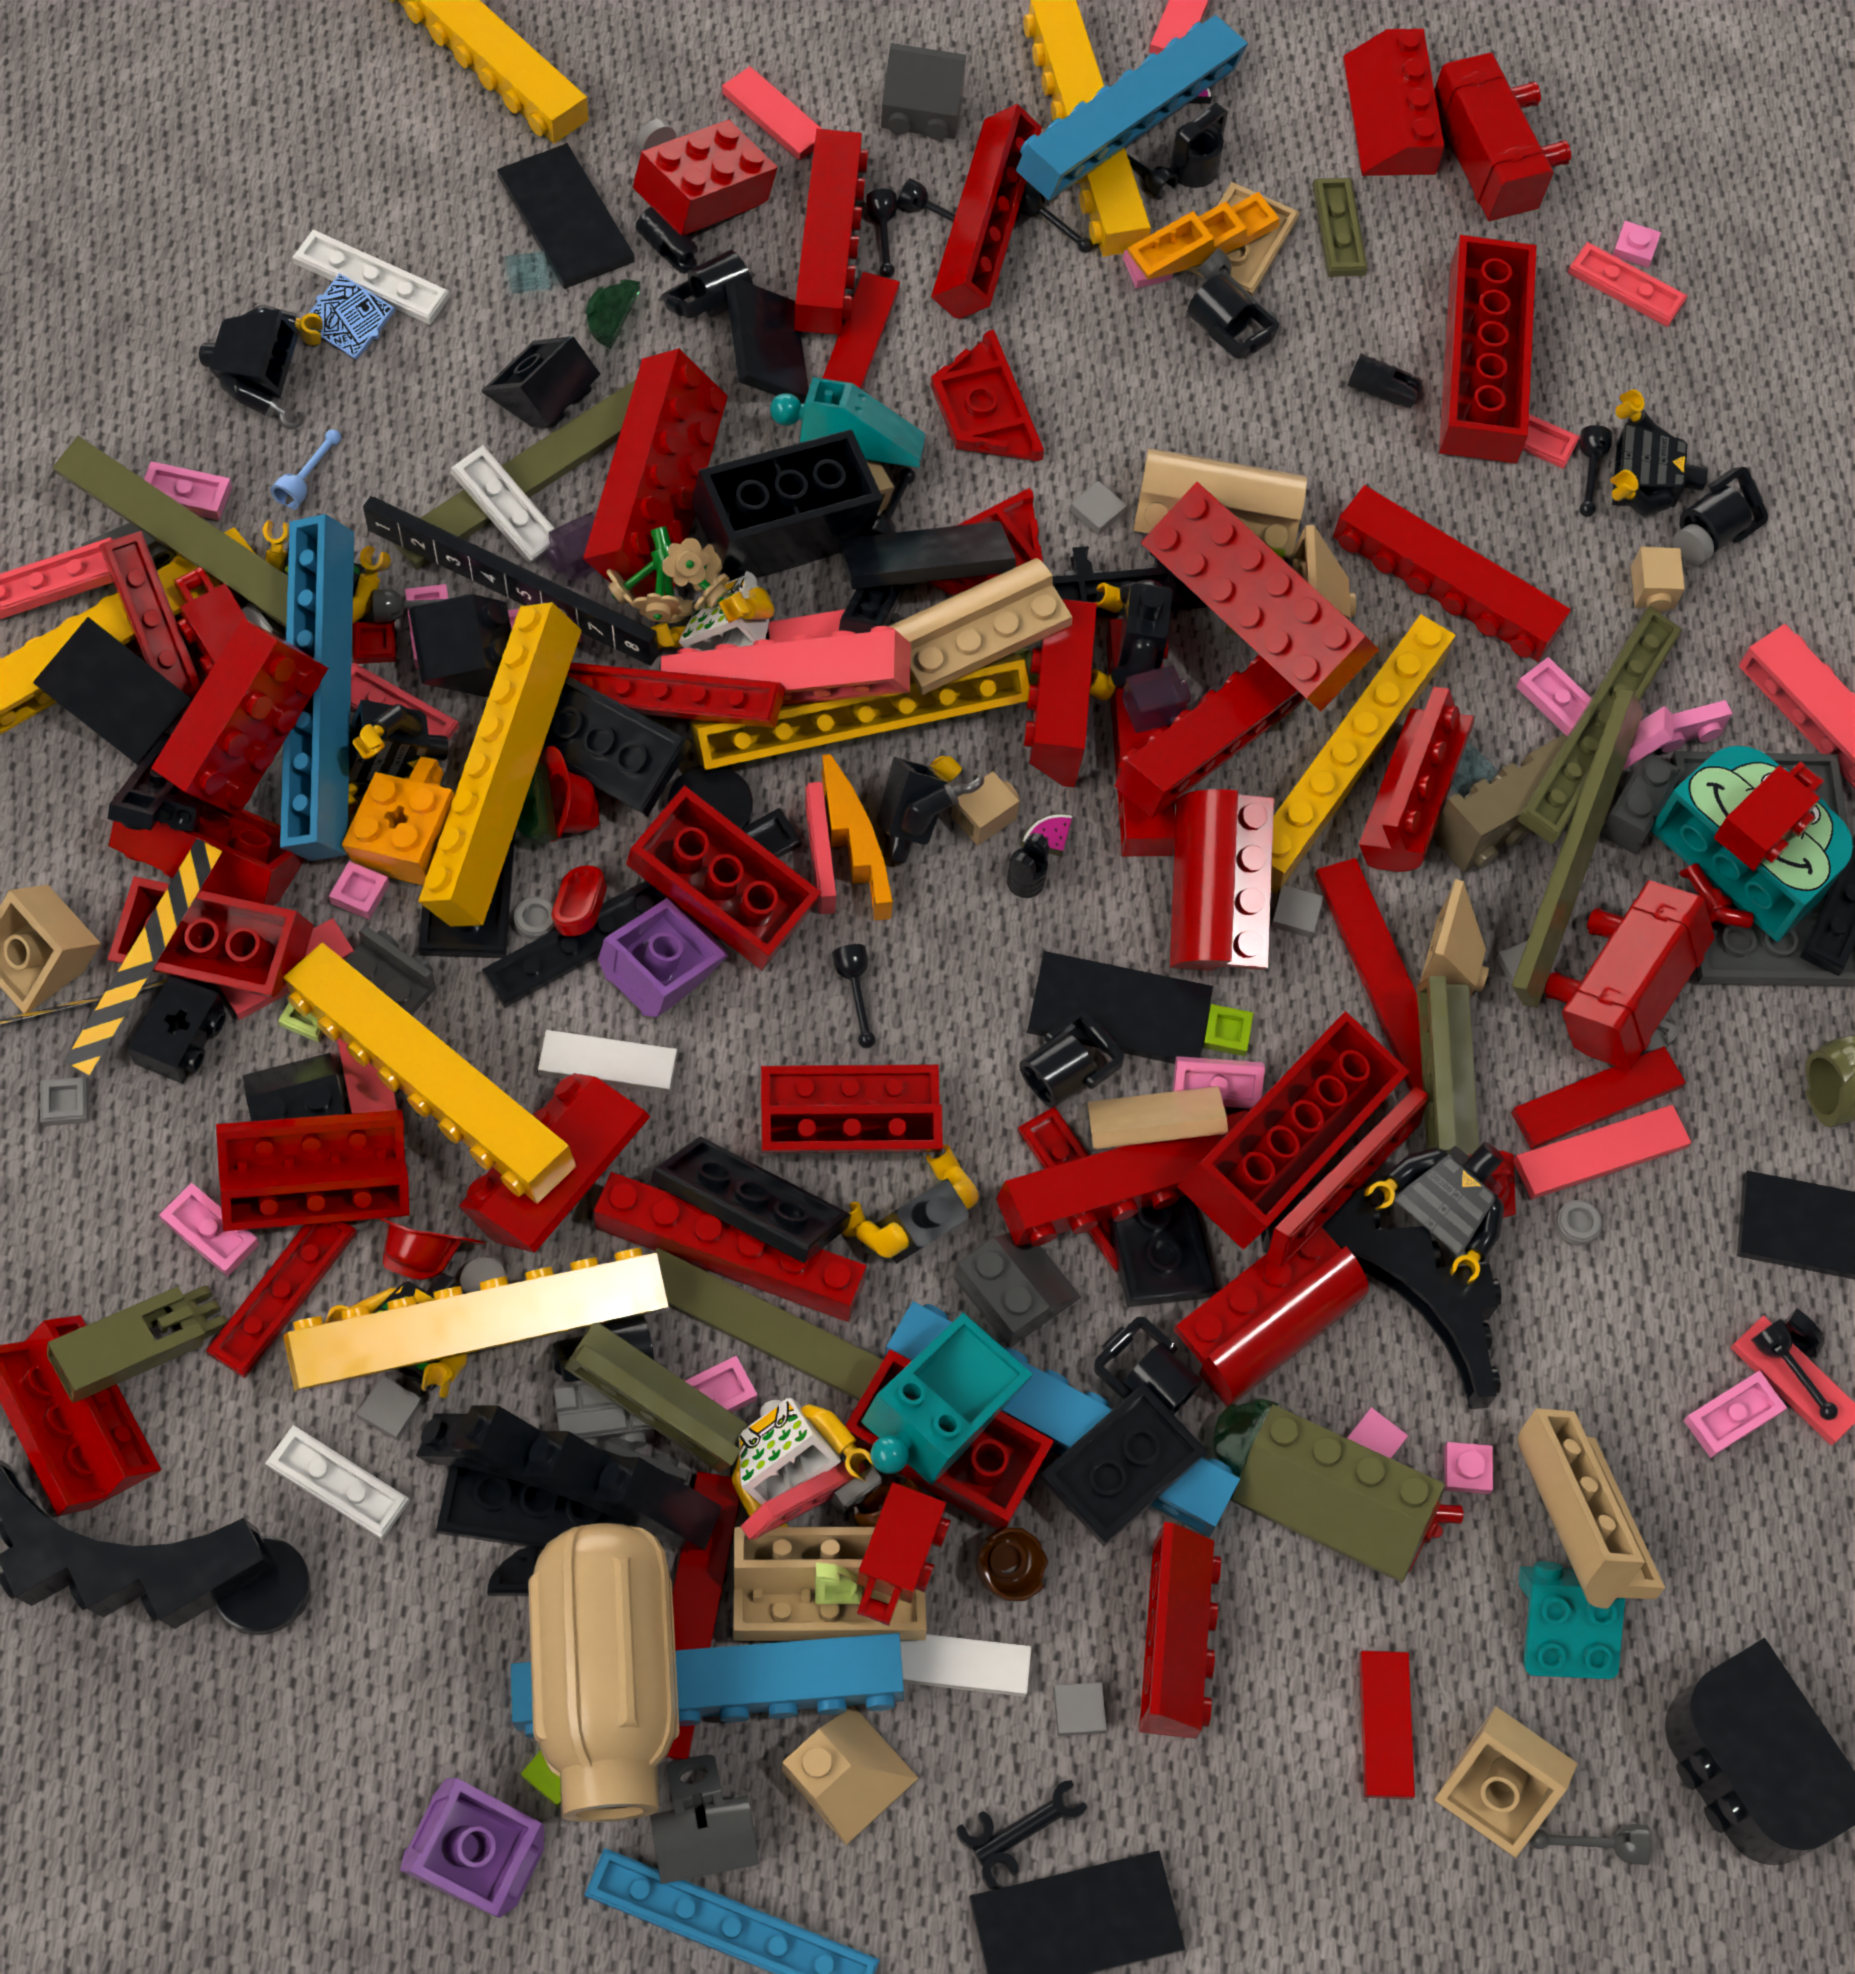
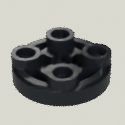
[668,766,753,830]
[215,1536,311,1635]

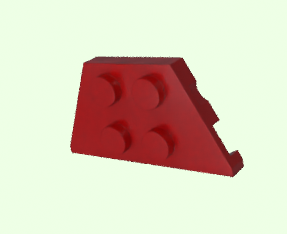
[930,329,1044,461]
[928,487,1043,596]

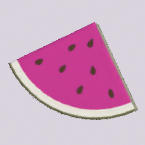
[1021,813,1073,857]

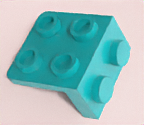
[1518,1561,1625,1679]

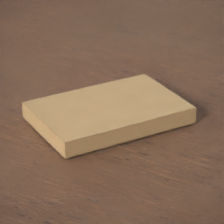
[1186,182,1300,297]
[1087,1086,1228,1149]

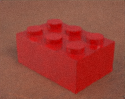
[632,119,778,236]

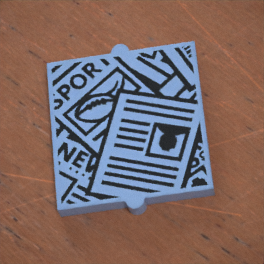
[309,273,396,360]

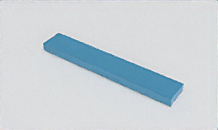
[584,1848,880,1974]

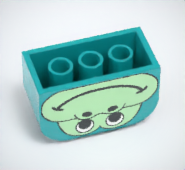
[1650,746,1853,943]

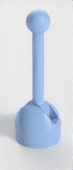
[270,429,341,510]

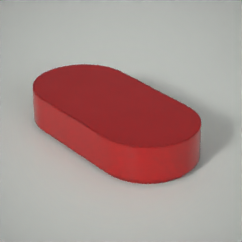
[551,865,607,936]

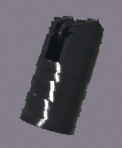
[635,206,698,274]
[1347,353,1423,408]
[1007,833,1050,898]

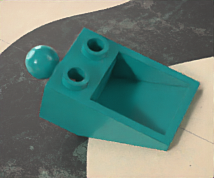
[770,377,926,468]
[861,1313,1033,1485]

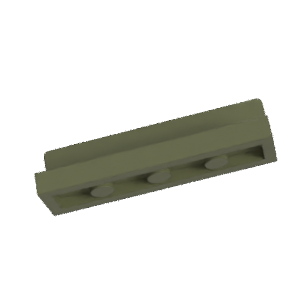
[1417,976,1479,1155]
[564,1322,747,1472]

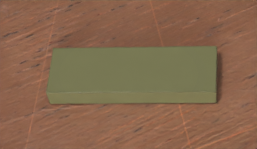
[1312,177,1368,277]

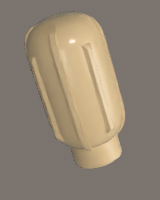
[528,1523,680,1822]

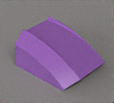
[598,898,729,1017]
[400,1778,544,1918]

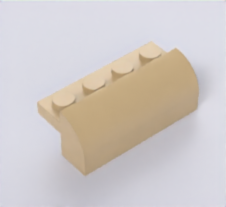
[1133,448,1307,559]
[888,558,1072,695]
[1517,1408,1665,1609]
[733,1527,927,1641]

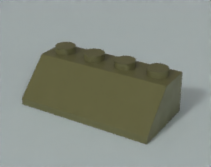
[1232,1404,1445,1583]

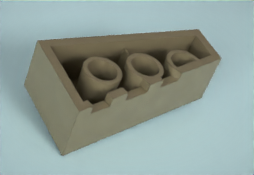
[1432,734,1567,873]

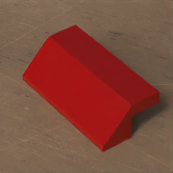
[0,1315,162,1516]

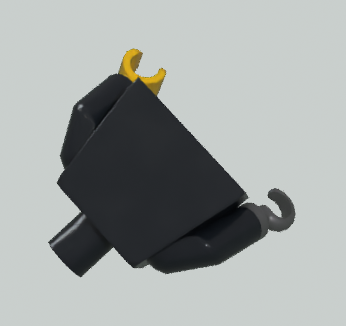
[199,305,323,429]
[877,756,984,863]

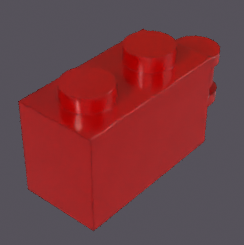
[173,567,248,676]
[1713,761,1824,871]
[857,1482,951,1626]

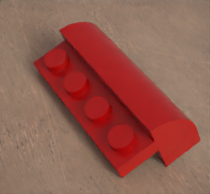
[1359,687,1474,872]
[1169,789,1274,971]
[761,1064,943,1154]
[216,1110,410,1231]
[1174,1227,1369,1409]

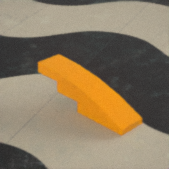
[1127,191,1280,280]
[821,754,893,921]

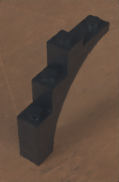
[1260,1188,1502,1409]
[416,1405,722,1551]
[0,1460,278,1629]

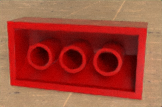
[1343,28,1444,176]
[1023,599,1097,788]
[108,790,305,906]
[107,876,314,998]
[459,1073,650,1253]
[1139,1522,1221,1739]

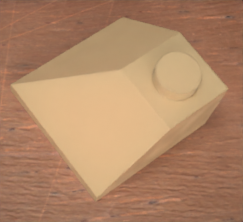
[1291,525,1356,620]
[1420,879,1489,998]
[782,1706,919,1845]

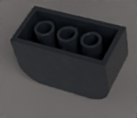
[691,429,883,581]
[1665,1637,1855,1865]

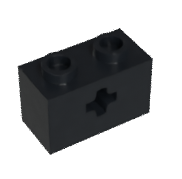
[128,975,226,1084]

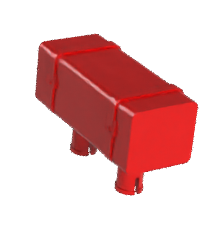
[1434,52,1571,221]
[1544,880,1715,1070]

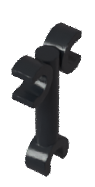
[956,1780,1087,1890]

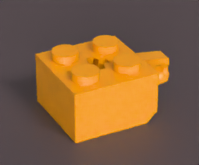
[341,756,455,886]

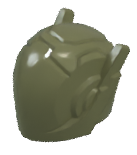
[1805,1035,1855,1128]

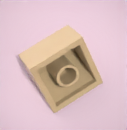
[0,885,101,1014]
[1434,1706,1578,1858]

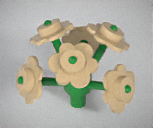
[607,526,730,623]

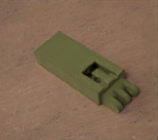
[46,1285,229,1403]

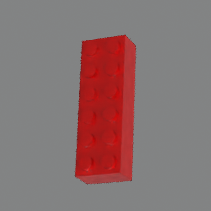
[1439,235,1537,464]
[583,348,728,598]
[1140,481,1379,712]
[1177,1011,1410,1250]

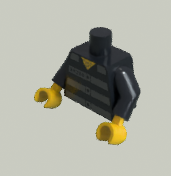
[1610,389,1708,517]
[1090,580,1173,701]
[348,700,449,815]
[1364,1142,1504,1285]

